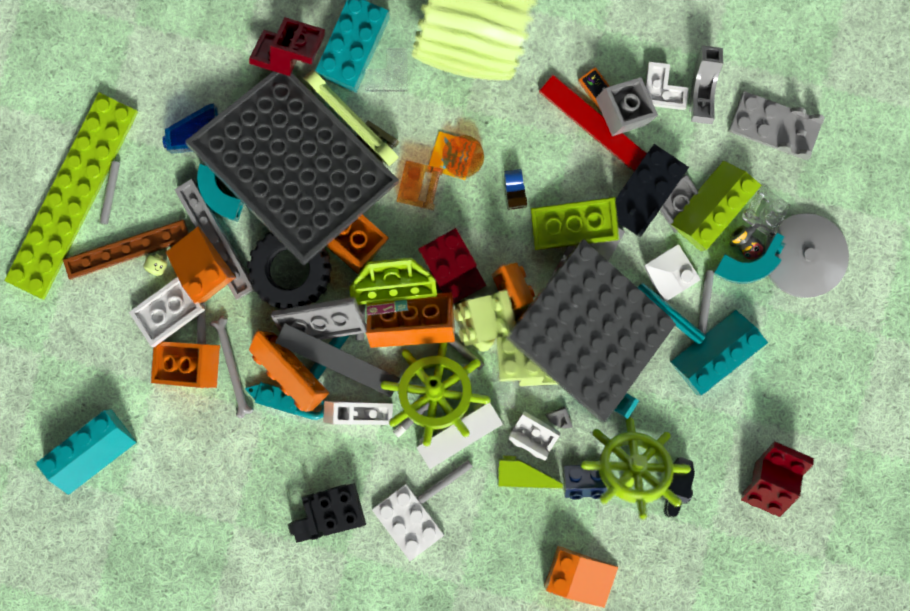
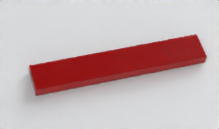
[539,75,647,172]

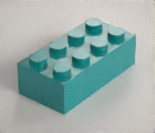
[315,0,390,93]

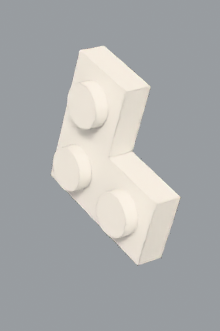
[645,62,688,110]

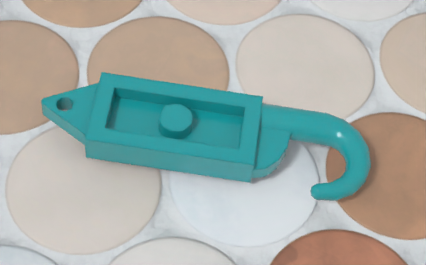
[245,382,326,420]

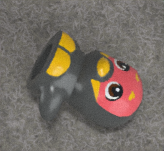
[729,225,764,260]

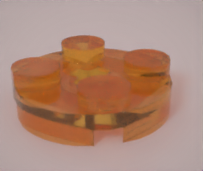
[442,135,484,178]

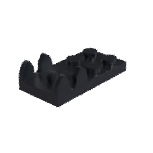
[615,144,689,238]

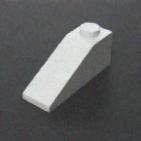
[323,401,393,425]

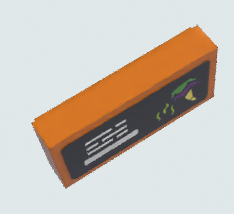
[578,67,610,113]

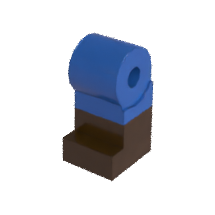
[504,169,528,210]

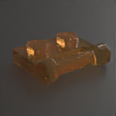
[396,160,443,211]

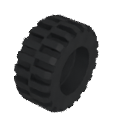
[247,232,332,309]

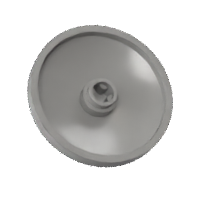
[763,213,849,298]

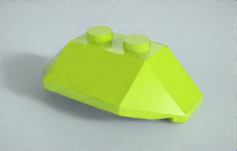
[349,257,437,305]

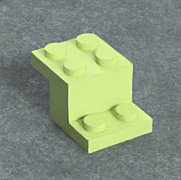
[454,290,515,346]
[497,336,557,386]

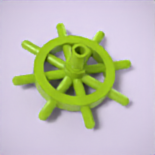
[380,342,490,447]
[581,417,691,520]

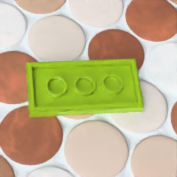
[531,197,620,250]

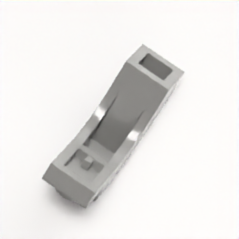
[689,45,723,124]

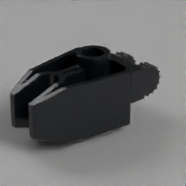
[661,457,695,517]

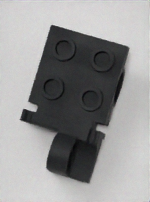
[288,483,366,543]

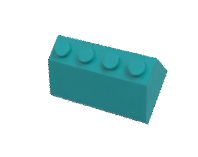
[670,310,768,396]
[35,409,137,495]

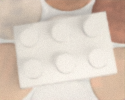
[129,277,205,347]
[372,484,444,561]

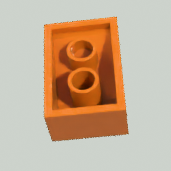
[166,226,236,304]
[491,262,535,311]
[151,341,220,388]
[544,546,618,608]

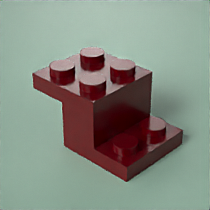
[249,17,325,76]
[418,228,487,304]
[741,441,814,517]

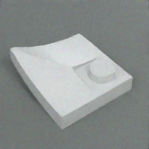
[644,244,701,302]

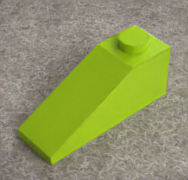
[498,455,563,489]

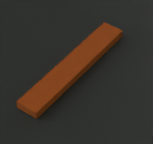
[62,219,189,280]

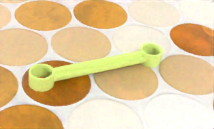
[303,69,399,167]

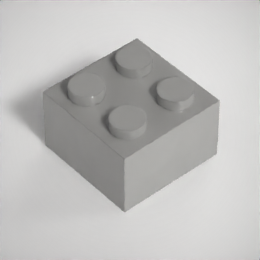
[596,77,658,136]

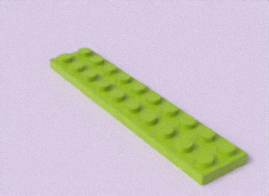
[4,92,138,300]

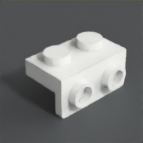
[508,411,561,460]

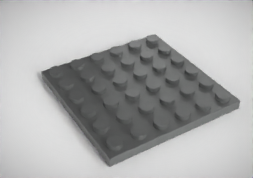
[505,239,676,422]

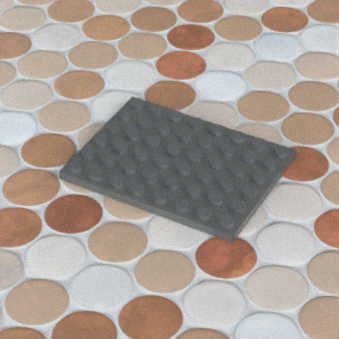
[185,71,399,265]

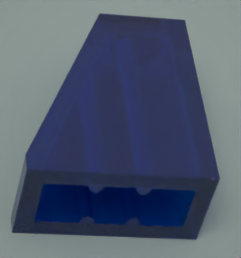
[162,103,218,154]

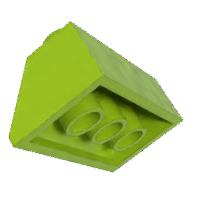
[671,161,762,251]

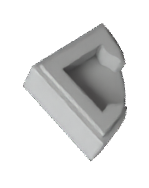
[545,407,573,428]

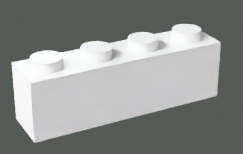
[416,402,503,469]

